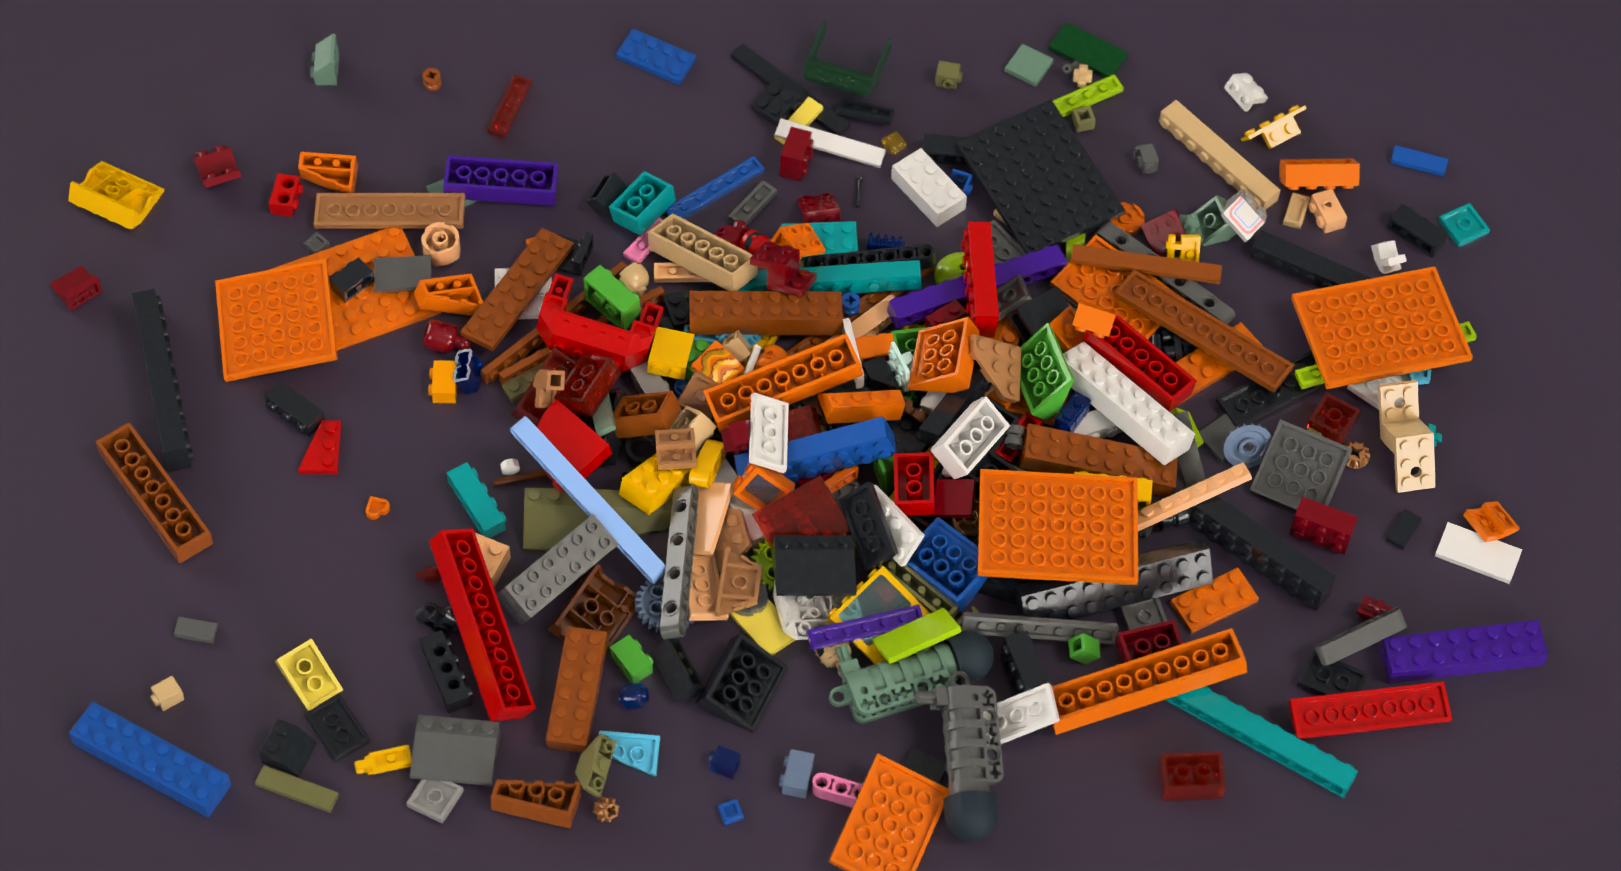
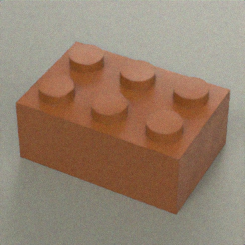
[613,391,681,438]

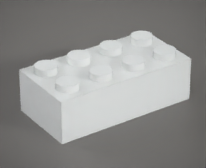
[891,148,967,227]
[930,397,1010,479]

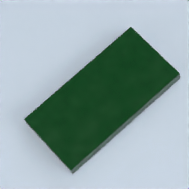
[1048,22,1129,78]

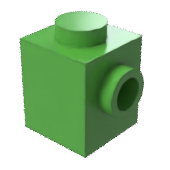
[1068,633,1100,665]

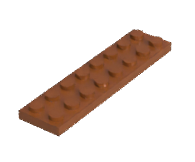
[461,228,574,351]

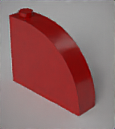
[538,399,613,495]

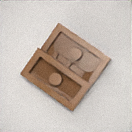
[655,428,697,470]

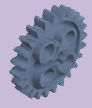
[635,577,694,633]

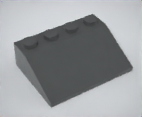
[410,715,500,786]

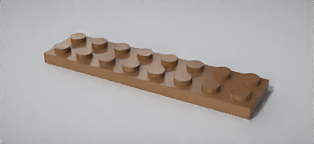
[314,193,466,229]

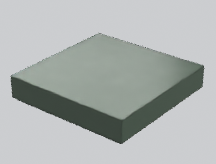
[1004,44,1054,87]

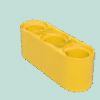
[689,439,727,489]

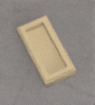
[1283,193,1310,230]

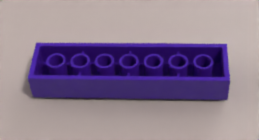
[1380,620,1548,684]

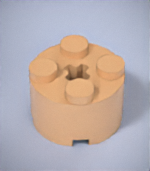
[421,222,461,267]

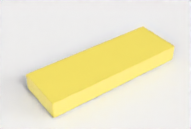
[774,97,823,144]

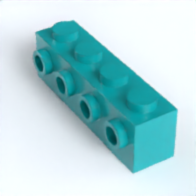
[447,462,507,538]

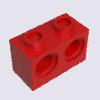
[269,173,303,217]

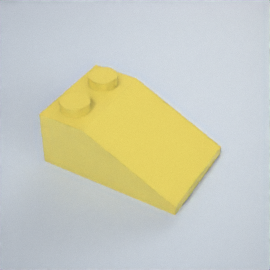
[275,638,343,711]

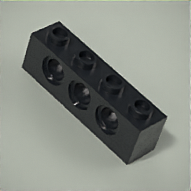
[419,630,473,714]

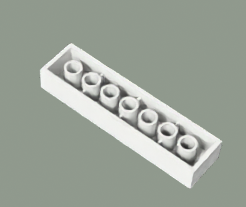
[1063,342,1195,465]

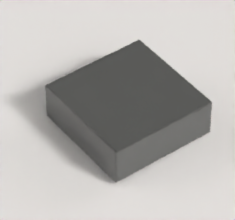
[303,232,330,254]

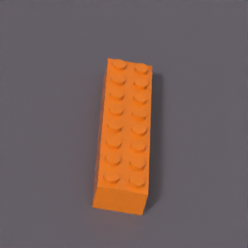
[703,333,863,433]

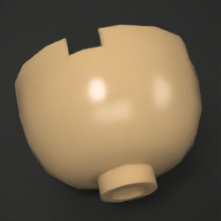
[618,261,649,297]

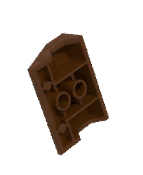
[547,563,636,654]

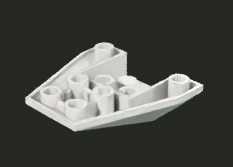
[773,583,862,640]

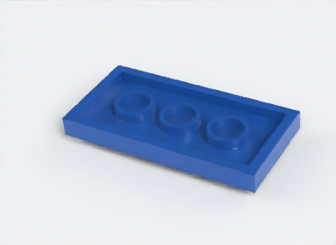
[616,29,696,85]

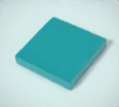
[1438,203,1490,247]

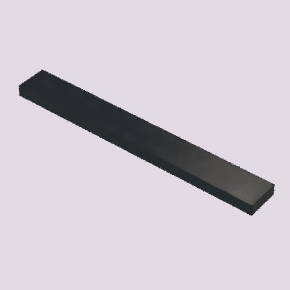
[731,44,851,136]

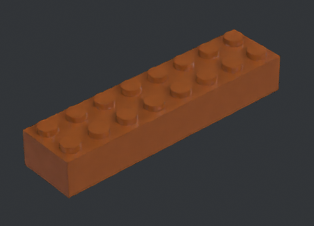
[689,291,843,335]
[95,422,213,564]
[1019,423,1178,498]

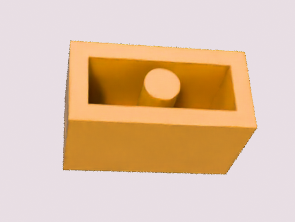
[428,361,458,403]

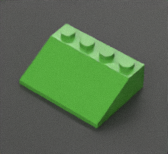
[1020,323,1074,421]

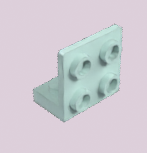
[887,342,913,393]

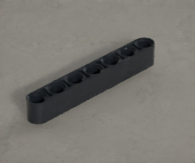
[806,244,936,270]

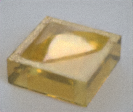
[881,131,907,155]

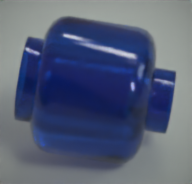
[618,682,649,710]

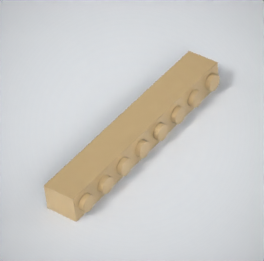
[1159,100,1280,210]

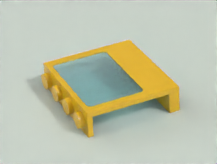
[825,566,930,665]

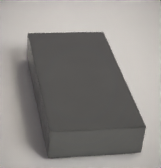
[174,617,219,644]

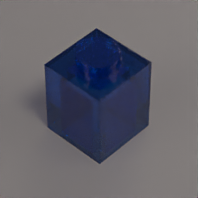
[708,745,741,779]

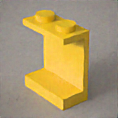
[647,327,695,380]

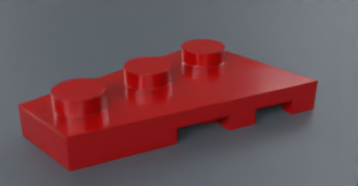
[298,420,342,474]

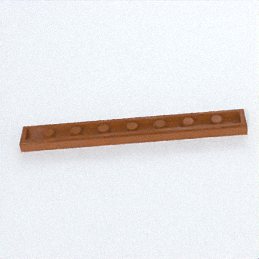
[1071,244,1222,284]

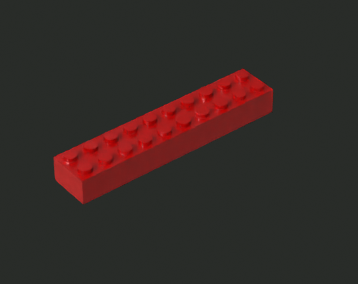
[429,528,536,722]

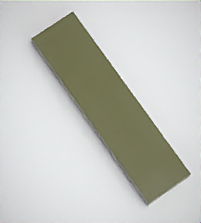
[255,766,339,813]

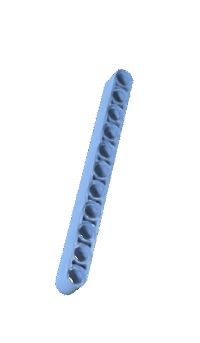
[510,416,666,585]

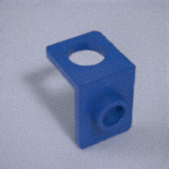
[951,169,973,196]

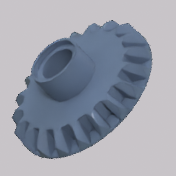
[1223,423,1272,468]

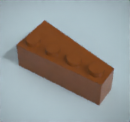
[491,780,582,829]

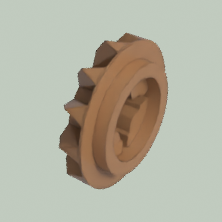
[1344,440,1371,469]

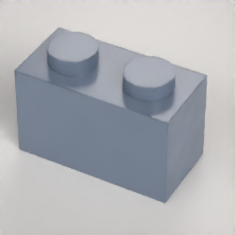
[779,749,815,799]

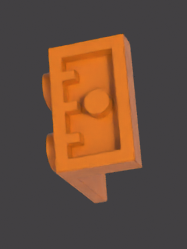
[771,223,826,260]

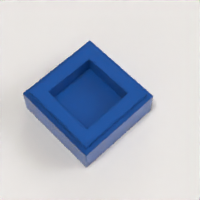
[717,799,744,826]

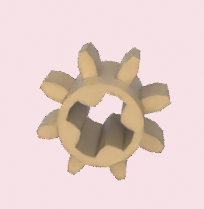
[1073,64,1092,87]

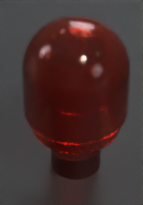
[415,566,442,582]

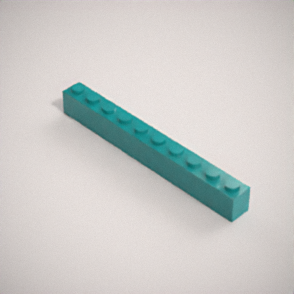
[738,260,921,294]
[1165,686,1358,798]

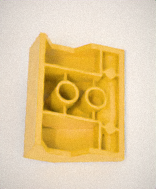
[68,161,164,230]

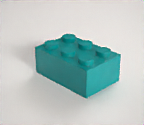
[609,171,676,236]

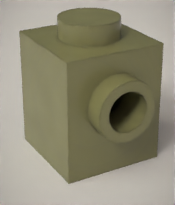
[935,61,963,89]

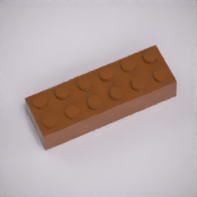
[546,626,608,753]

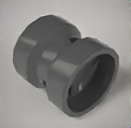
[1004,425,1025,450]

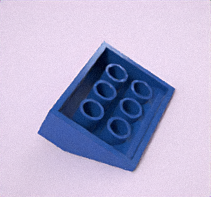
[906,517,988,613]

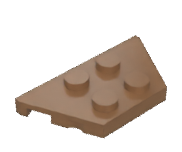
[714,508,753,575]
[715,547,762,616]

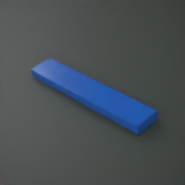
[664,156,765,219]

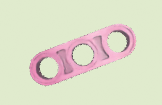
[812,773,863,808]

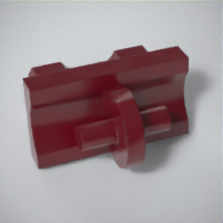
[1356,595,1394,620]

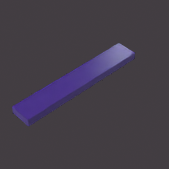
[806,605,923,651]

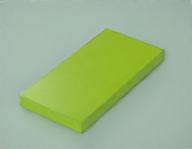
[872,607,961,664]

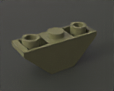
[575,734,616,798]

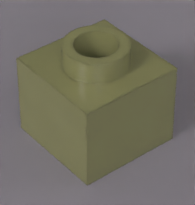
[1072,106,1096,132]

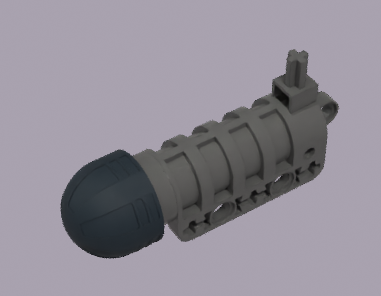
[914,671,1004,841]

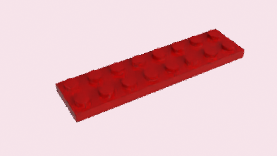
[1288,681,1452,740]

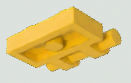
[1166,234,1201,262]

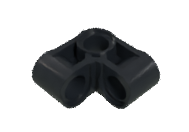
[415,602,459,636]

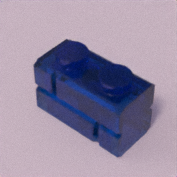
[1053,391,1091,432]

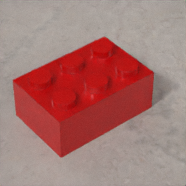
[894,452,935,516]

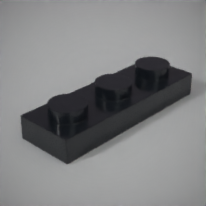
[837,99,895,125]

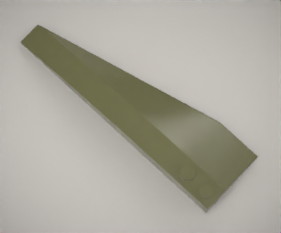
[523,488,673,551]

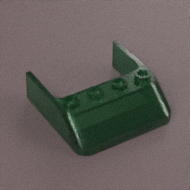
[803,19,892,96]

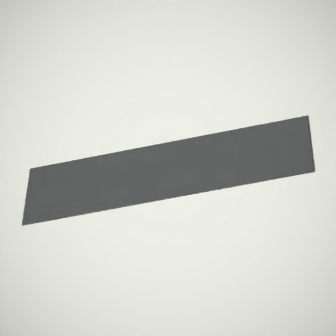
[1173,411,1206,488]

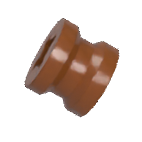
[422,68,442,91]

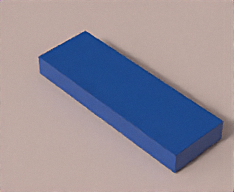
[1390,145,1448,177]

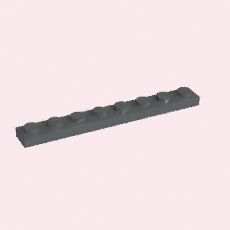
[960,612,1118,644]

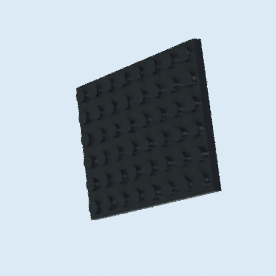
[956,100,1126,254]

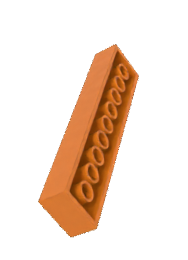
[1052,628,1247,735]

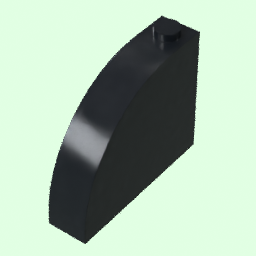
[1007,286,1069,354]

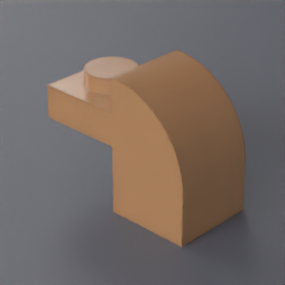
[533,369,565,408]

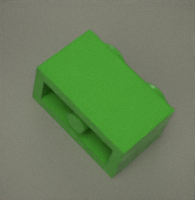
[610,635,653,685]

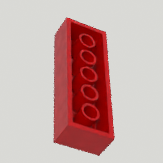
[961,222,999,338]
[1082,314,1197,412]

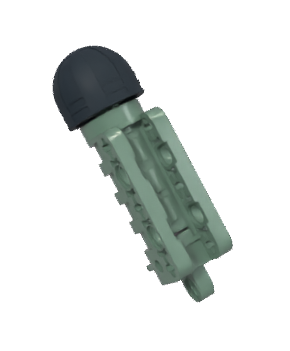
[829,630,994,724]

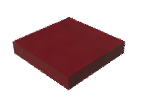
[933,479,976,518]

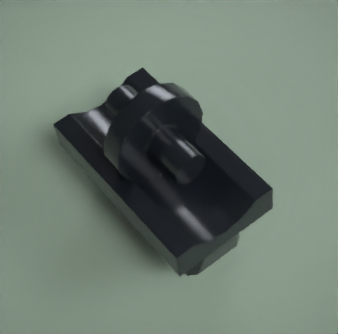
[1161,330,1193,362]

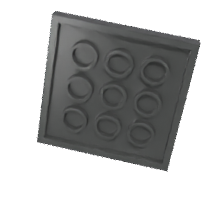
[1250,419,1353,510]

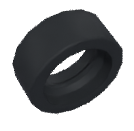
[625,435,656,468]

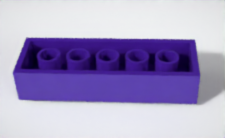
[443,155,558,206]

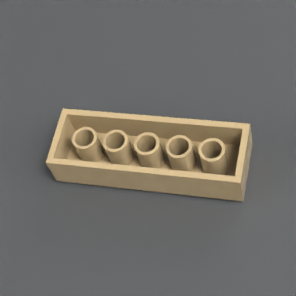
[648,213,758,291]

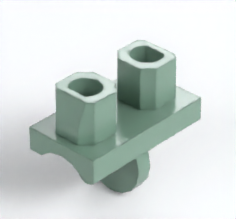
[1178,213,1203,244]

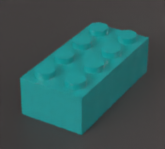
[781,221,858,267]

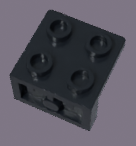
[558,232,594,276]

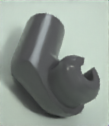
[1063,61,1084,75]

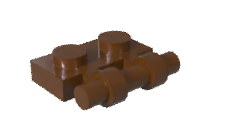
[903,398,929,425]

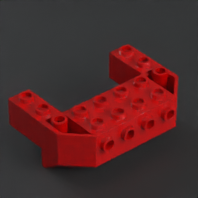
[536,273,664,372]

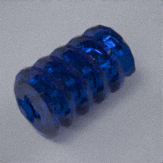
[867,232,906,250]

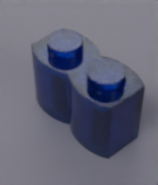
[453,348,482,394]

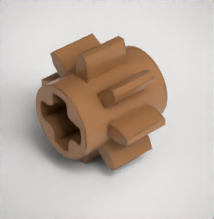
[593,796,619,822]

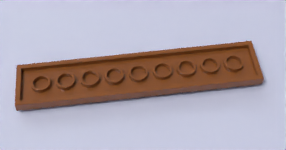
[1114,269,1294,393]

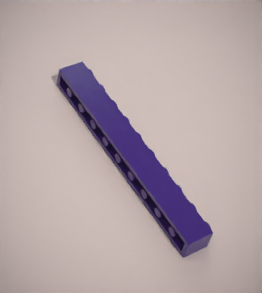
[887,245,1067,329]

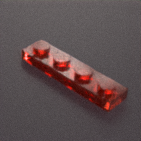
[487,74,532,139]

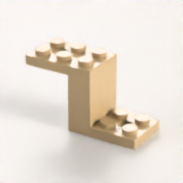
[1378,380,1435,493]

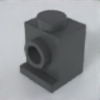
[1133,143,1159,174]

